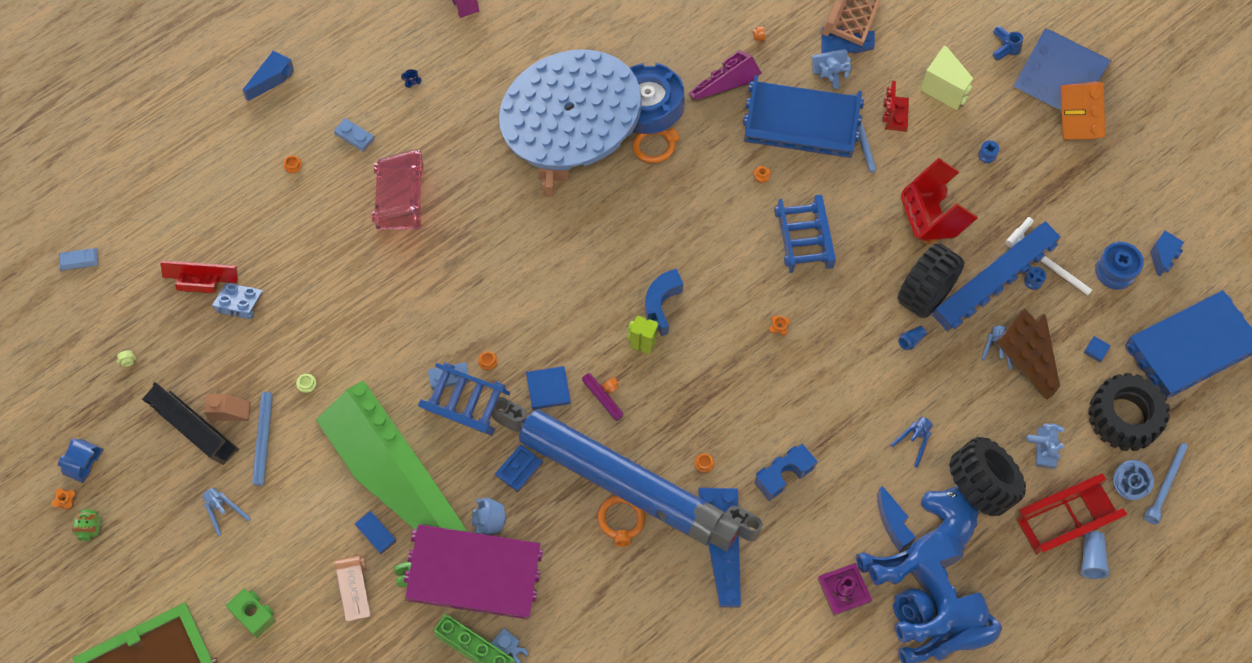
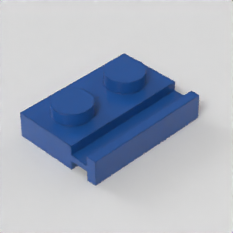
[495,444,543,493]

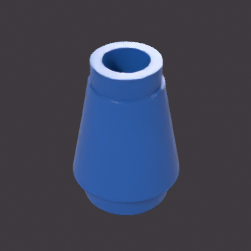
[898,326,927,350]

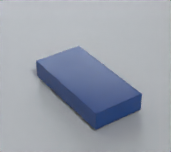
[355,511,397,554]

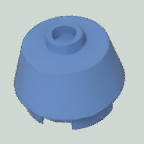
[1114,460,1154,500]
[472,497,506,535]

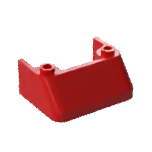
[901,158,978,241]

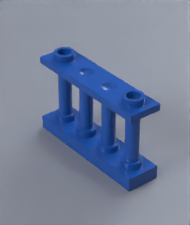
[774,195,836,273]
[418,362,511,436]

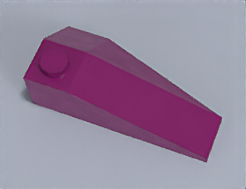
[688,50,762,100]

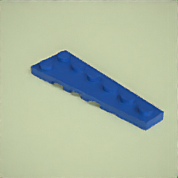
[698,488,741,608]

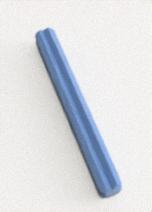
[252,392,273,486]

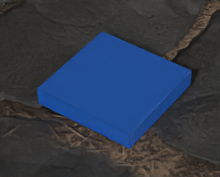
[526,366,571,410]

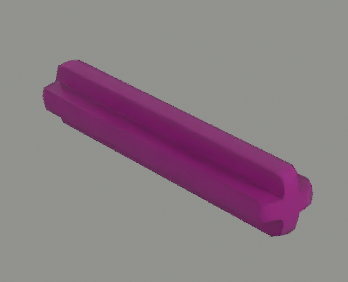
[582,373,624,421]

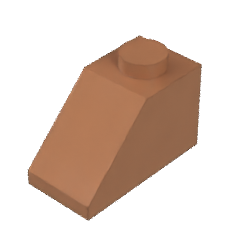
[204,394,250,421]

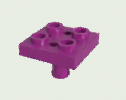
[818,563,872,616]

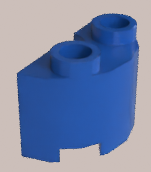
[58,438,104,483]

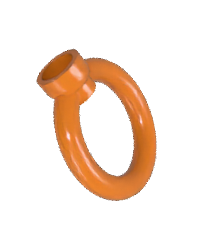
[632,128,680,163]
[597,496,646,547]

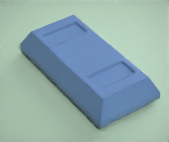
[59,248,98,271]

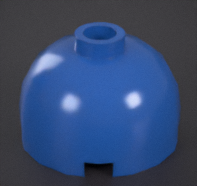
[893,588,934,624]

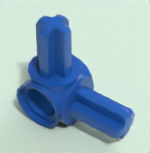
[993,26,1023,60]

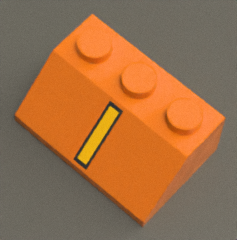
[1060,81,1106,139]

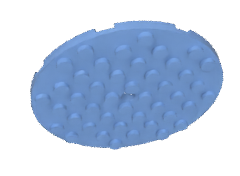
[499,50,642,170]

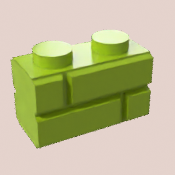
[627,316,658,354]

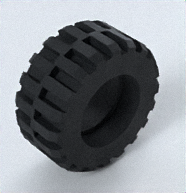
[897,244,965,318]
[1088,373,1170,451]
[949,437,1026,516]

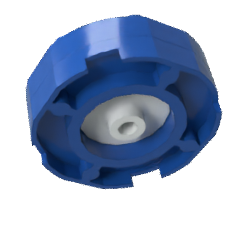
[630,63,685,134]

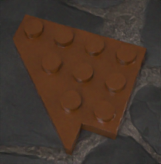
[996,308,1060,399]

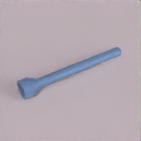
[851,94,876,173]
[1144,443,1188,525]

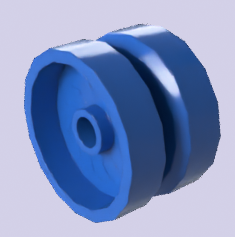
[1095,241,1144,290]

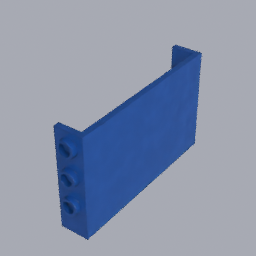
[743,75,864,158]
[1125,290,1252,399]

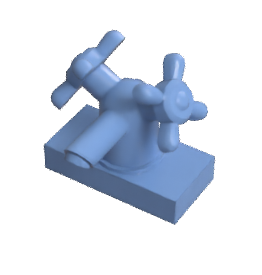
[811,49,852,89]
[1026,423,1065,469]

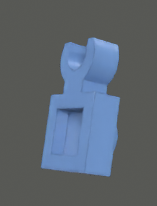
[491,628,529,663]

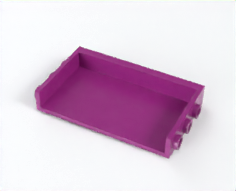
[404,524,543,620]

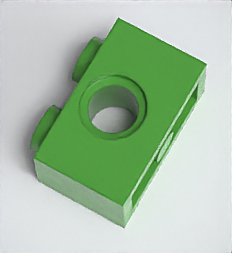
[225,588,276,639]

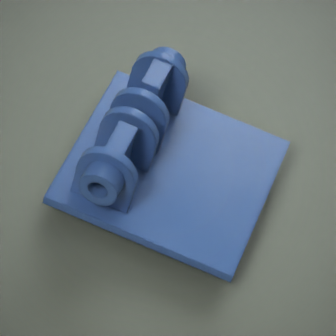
[212,283,263,319]

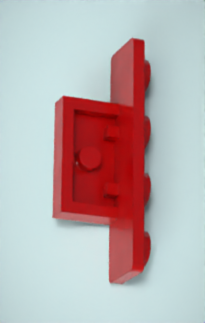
[160,260,238,293]

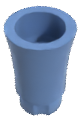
[1080,531,1110,579]

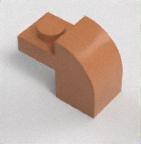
[539,168,569,197]

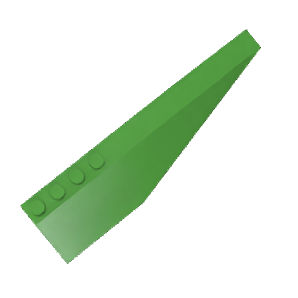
[316,380,468,532]

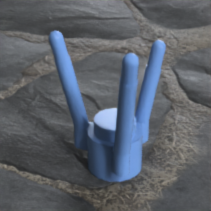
[982,326,1012,369]
[202,488,250,536]

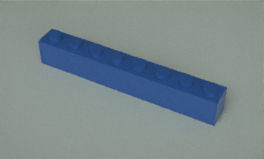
[932,221,1061,332]

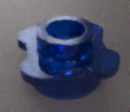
[401,69,422,88]

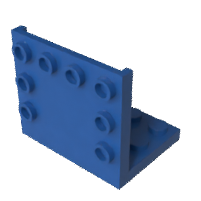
[1014,28,1112,110]

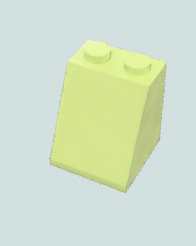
[920,46,973,110]

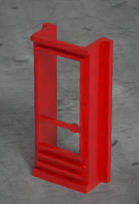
[1017,473,1127,555]

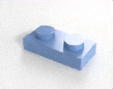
[334,118,374,152]
[428,362,470,390]

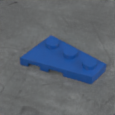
[821,27,875,54]

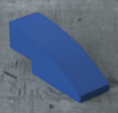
[877,486,916,552]

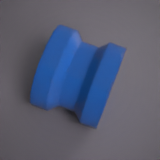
[978,140,999,163]
[1024,267,1046,290]

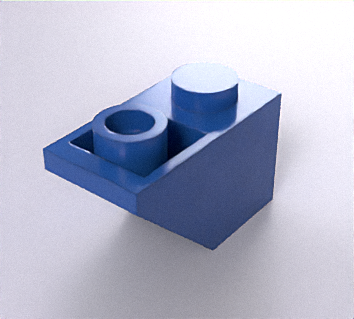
[1150,230,1184,276]

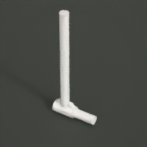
[1005,217,1092,296]

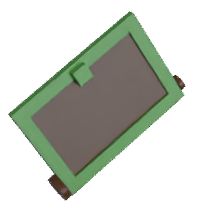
[72,602,218,663]

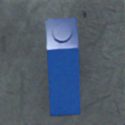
[242,50,294,101]

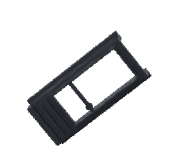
[142,382,239,465]

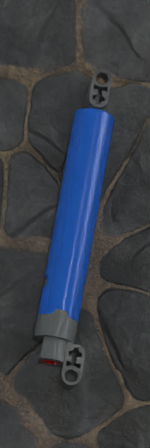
[492,397,763,552]

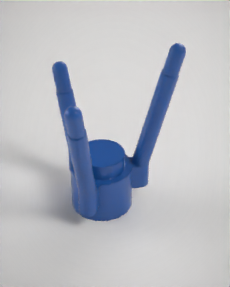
[891,417,933,468]

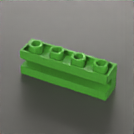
[433,613,515,663]

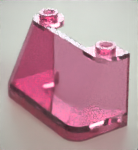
[372,149,424,229]

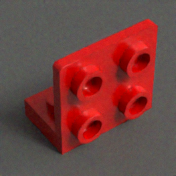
[883,80,909,132]

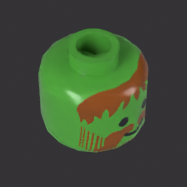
[72,509,101,541]

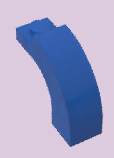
[645,268,684,336]

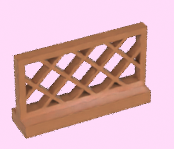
[822,0,880,46]

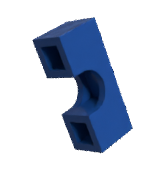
[755,444,818,501]

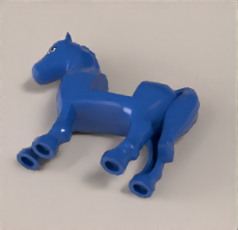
[856,486,1002,663]

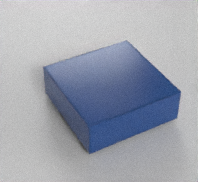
[1084,336,1111,363]

